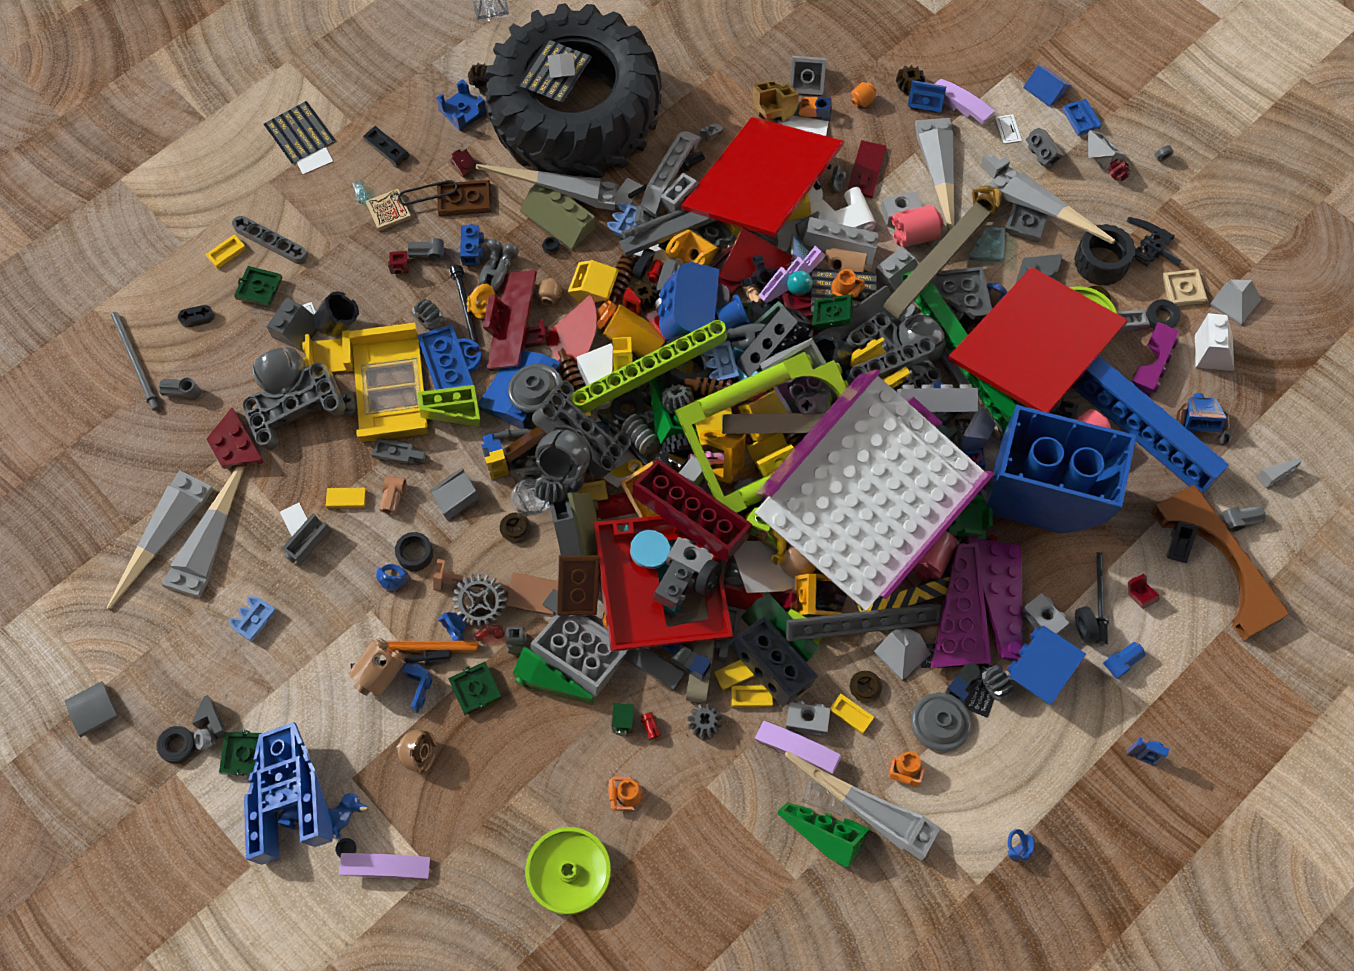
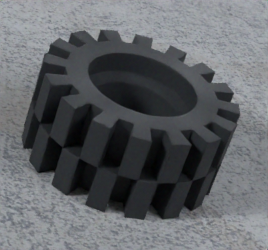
[662,433,694,460]

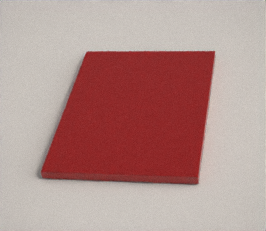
[681,117,843,237]
[948,267,1127,413]

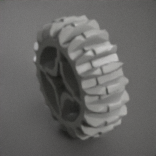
[452,572,507,626]

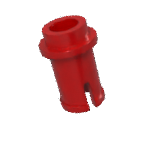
[647,259,664,283]
[641,712,661,740]

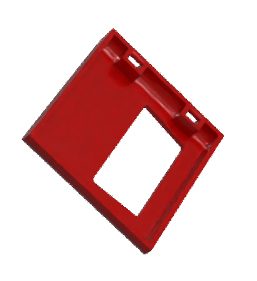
[593,516,733,652]

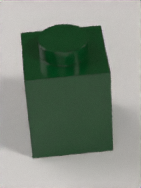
[611,703,634,736]

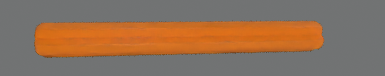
[386,641,479,653]

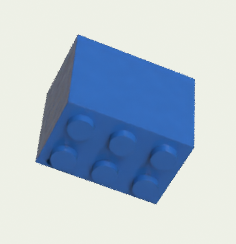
[1007,625,1086,705]

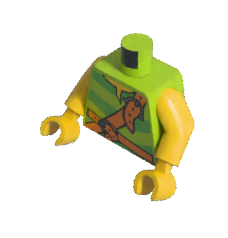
[744,507,787,565]

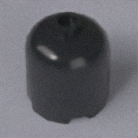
[313,291,359,337]
[814,335,853,375]

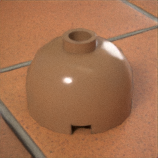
[780,543,817,578]
[397,730,436,772]

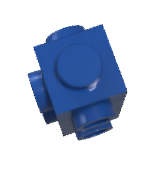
[460,224,484,266]

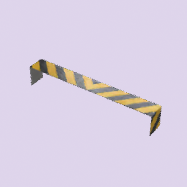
[856,577,950,612]

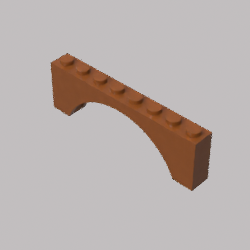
[1151,484,1289,642]

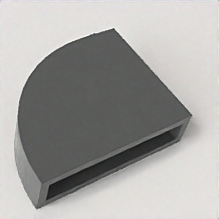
[549,496,581,555]

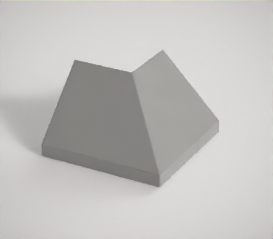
[1088,130,1126,170]
[1210,279,1261,326]
[958,406,996,452]
[874,628,931,681]

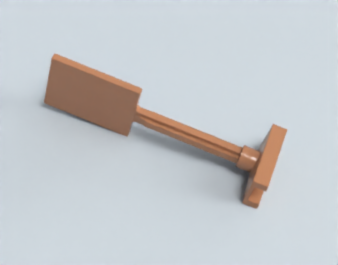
[433,559,558,615]

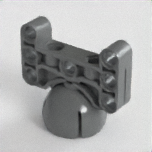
[845,313,946,389]
[242,347,346,450]
[532,381,631,483]

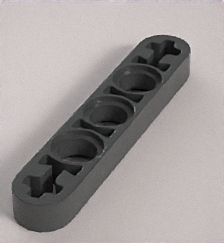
[232,216,308,264]

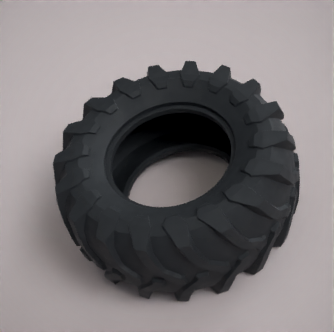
[486,3,662,178]

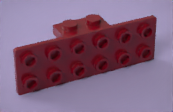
[483,269,537,370]

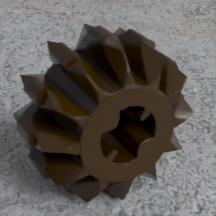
[468,63,489,91]
[896,64,925,95]
[630,280,659,312]

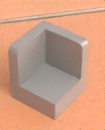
[548,53,575,78]
[980,154,1010,180]

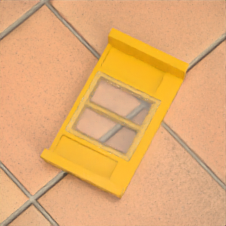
[349,323,428,442]

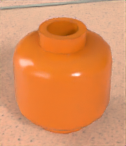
[851,82,877,108]

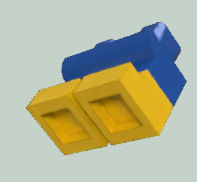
[481,433,510,480]

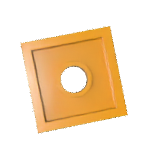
[665,230,719,266]
[700,430,746,483]
[794,574,841,616]

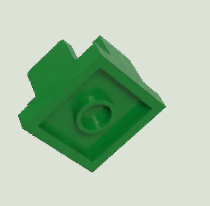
[946,495,993,539]

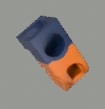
[799,97,832,121]

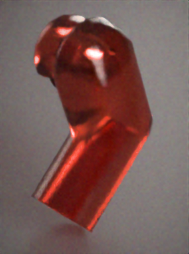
[473,625,505,642]

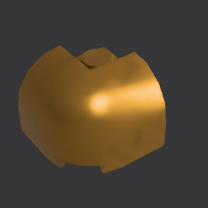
[752,80,799,122]

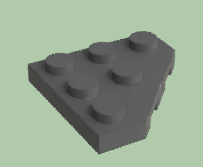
[931,267,992,320]

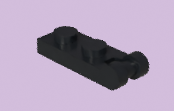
[363,126,410,168]

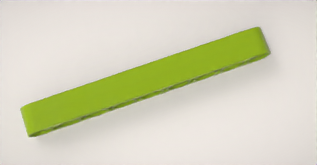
[572,320,727,413]

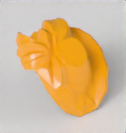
[467,284,495,319]

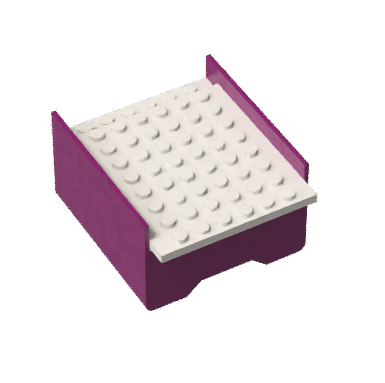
[754,369,994,610]

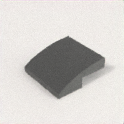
[65,681,118,738]

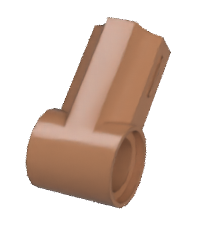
[379,476,407,515]

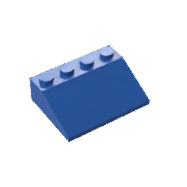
[478,350,561,429]

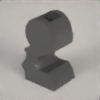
[506,627,528,653]

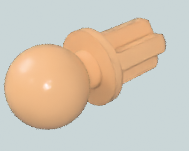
[743,284,763,305]

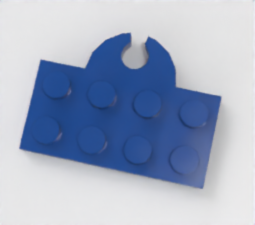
[417,324,482,390]

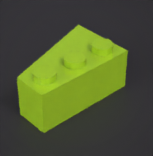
[418,385,480,428]

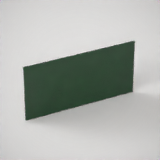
[741,592,820,662]

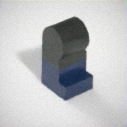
[671,645,711,681]
[945,663,980,703]

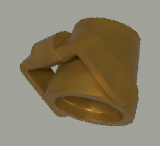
[972,185,1004,216]

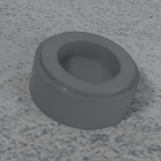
[1154,145,1174,161]

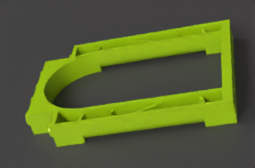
[675,352,849,513]

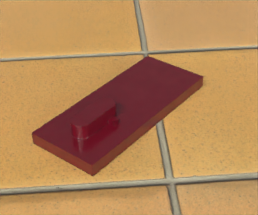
[847,140,886,198]

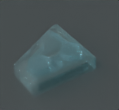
[968,227,1005,262]

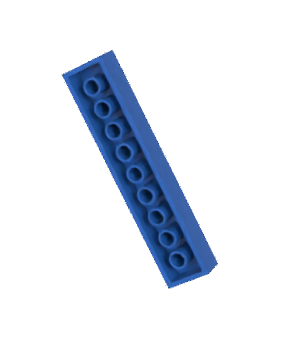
[1072,356,1229,494]

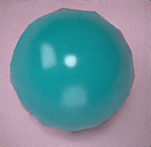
[787,271,813,296]

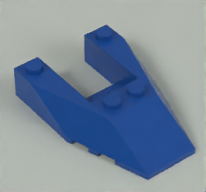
[244,722,333,865]

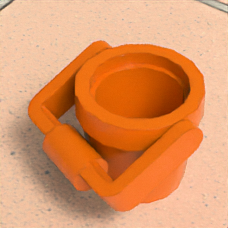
[831,269,865,298]
[596,300,617,330]
[888,751,925,787]
[608,776,643,811]

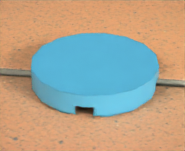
[630,530,670,569]

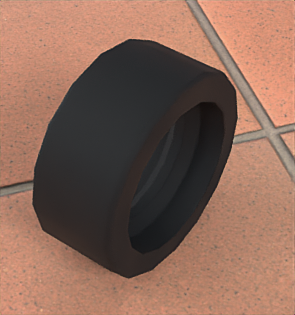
[395,532,433,571]

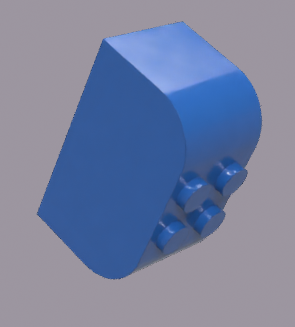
[658,262,719,341]

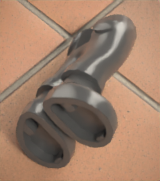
[479,239,519,292]
[714,323,766,351]

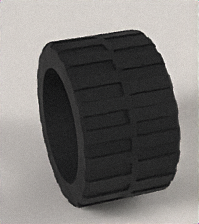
[1074,224,1136,286]
[658,335,715,397]

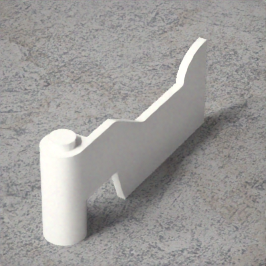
[777,187,876,251]

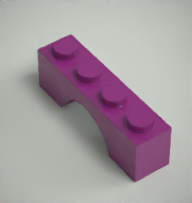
[1131,322,1179,397]

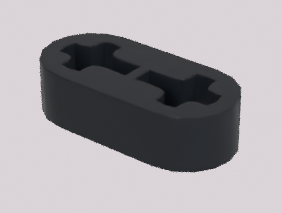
[632,248,655,280]
[178,305,215,327]

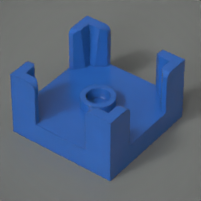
[436,79,487,131]

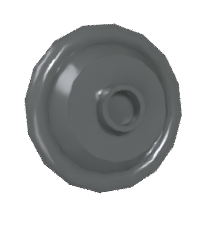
[507,364,562,413]
[911,692,972,752]

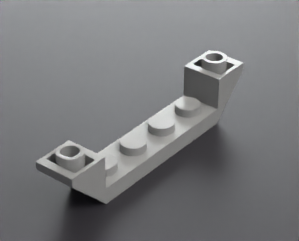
[641,131,702,215]

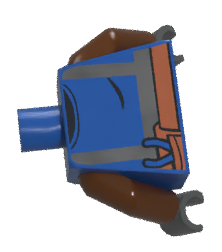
[1176,393,1233,444]

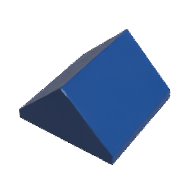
[1023,65,1072,107]

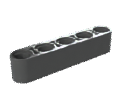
[847,337,935,386]

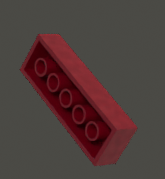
[632,459,753,562]

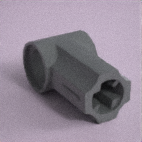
[408,238,445,262]
[159,377,201,400]
[1222,506,1266,532]

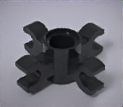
[740,255,784,291]

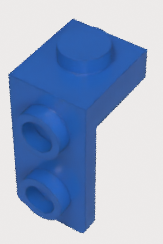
[403,664,432,713]

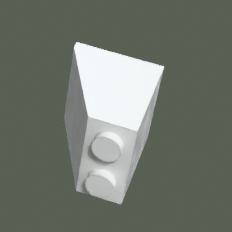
[1195,313,1234,371]
[577,344,614,411]

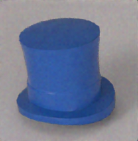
[715,294,751,331]

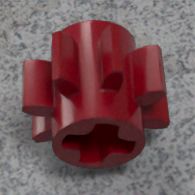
[1109,159,1131,181]

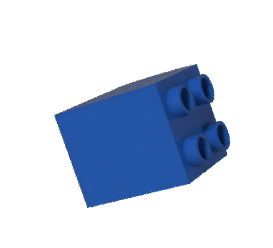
[986,405,1136,533]

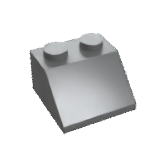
[790,56,826,95]
[875,247,918,294]

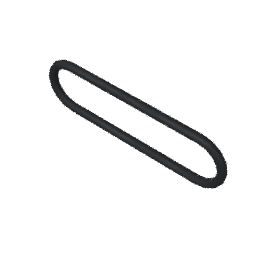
[398,180,458,205]

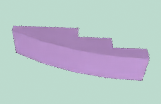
[935,79,995,124]
[759,246,826,303]
[755,721,842,774]
[339,853,430,880]

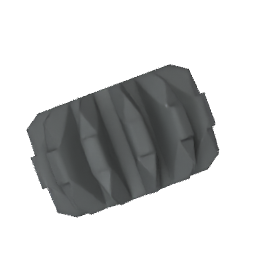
[412,298,444,330]
[662,383,694,413]
[534,476,567,503]
[981,665,1014,701]
[688,704,722,739]

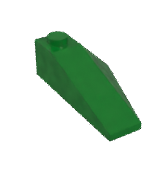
[649,377,699,444]
[513,647,594,705]
[777,802,870,868]

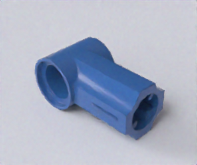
[1103,642,1146,679]

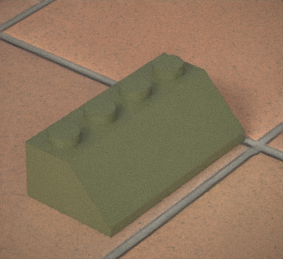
[520,184,596,251]
[568,492,601,555]

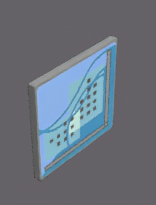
[791,234,817,274]

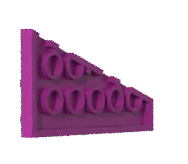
[964,537,1023,661]
[930,543,991,668]

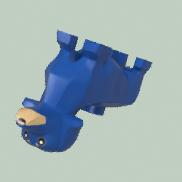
[278,793,369,840]

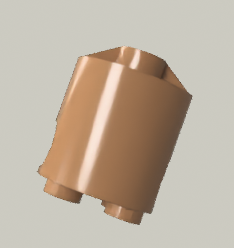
[823,248,873,273]
[348,638,406,696]

